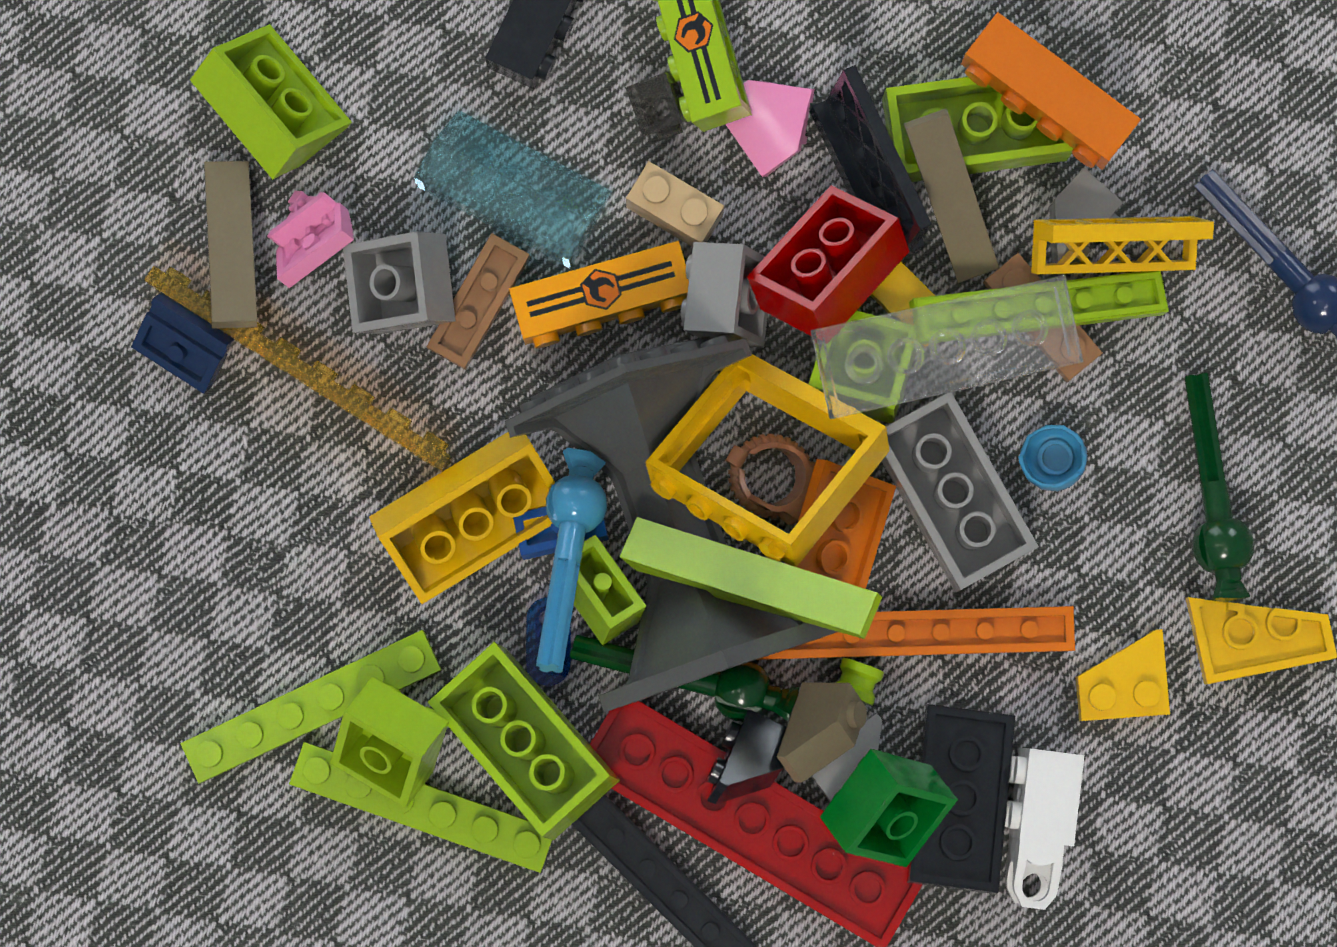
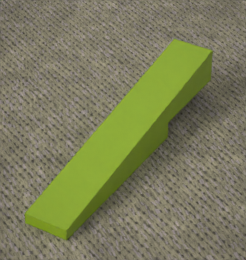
[619,517,882,639]

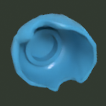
[1018,425,1088,492]

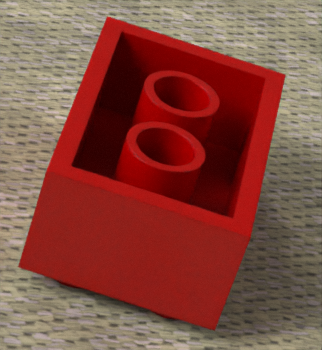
[747,185,910,344]

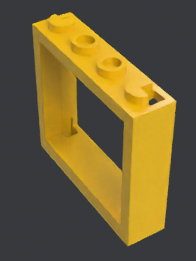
[645,354,890,567]

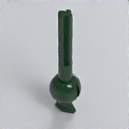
[1184,373,1255,602]
[570,635,799,721]

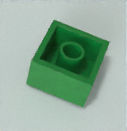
[820,749,958,867]

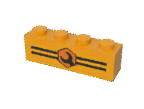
[509,241,689,348]

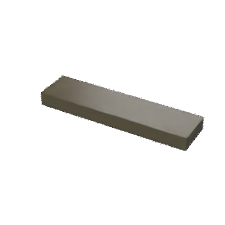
[904,108,999,283]
[204,161,257,328]

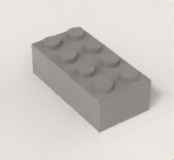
[882,391,1039,593]

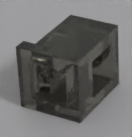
[625,72,687,141]

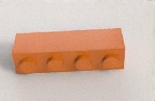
[961,12,1141,170]

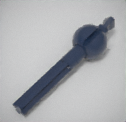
[1194,169,1337,339]

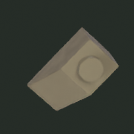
[777,682,867,782]

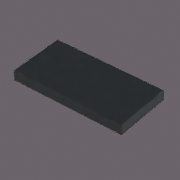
[907,704,1015,894]

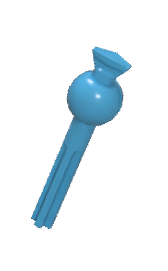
[536,448,607,673]

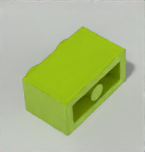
[574,534,646,645]

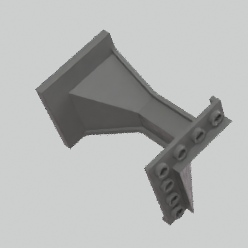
[505,336,837,712]

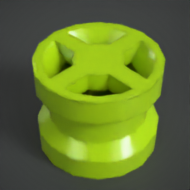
[835,658,884,706]

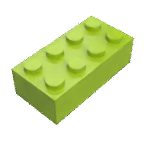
[882,77,1073,182]
[428,642,620,840]

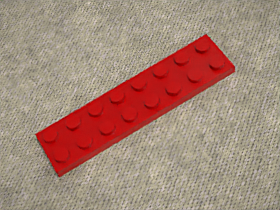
[590,701,922,947]

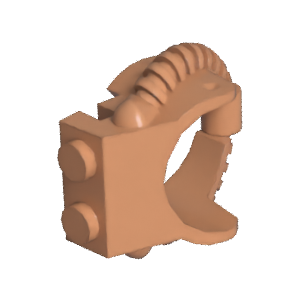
[725,434,815,525]

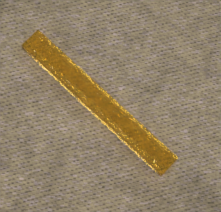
[144,266,453,472]

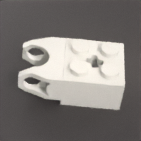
[1005,748,1084,910]

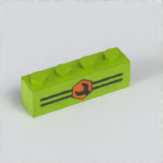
[653,0,752,132]

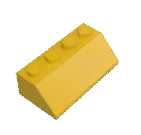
[369,432,555,604]

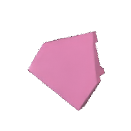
[726,80,815,177]
[267,191,354,288]

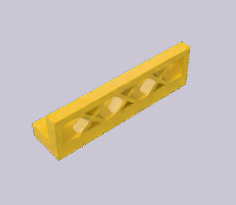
[1031,216,1214,274]

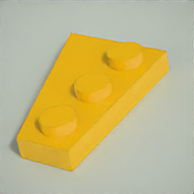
[1185,597,1337,685]

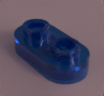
[526,597,571,686]

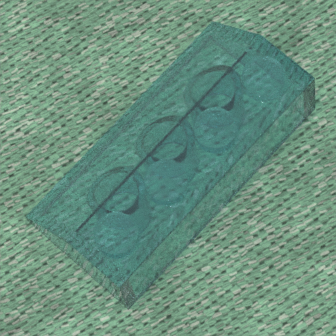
[414,110,612,268]

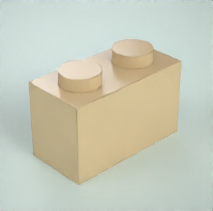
[626,161,724,247]

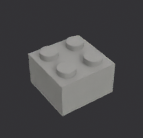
[343,231,456,334]
[681,242,768,348]

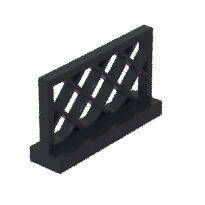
[809,65,932,257]

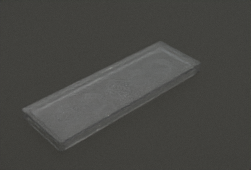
[811,275,1084,419]

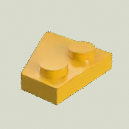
[1075,629,1170,721]

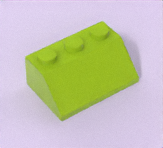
[190,24,352,180]

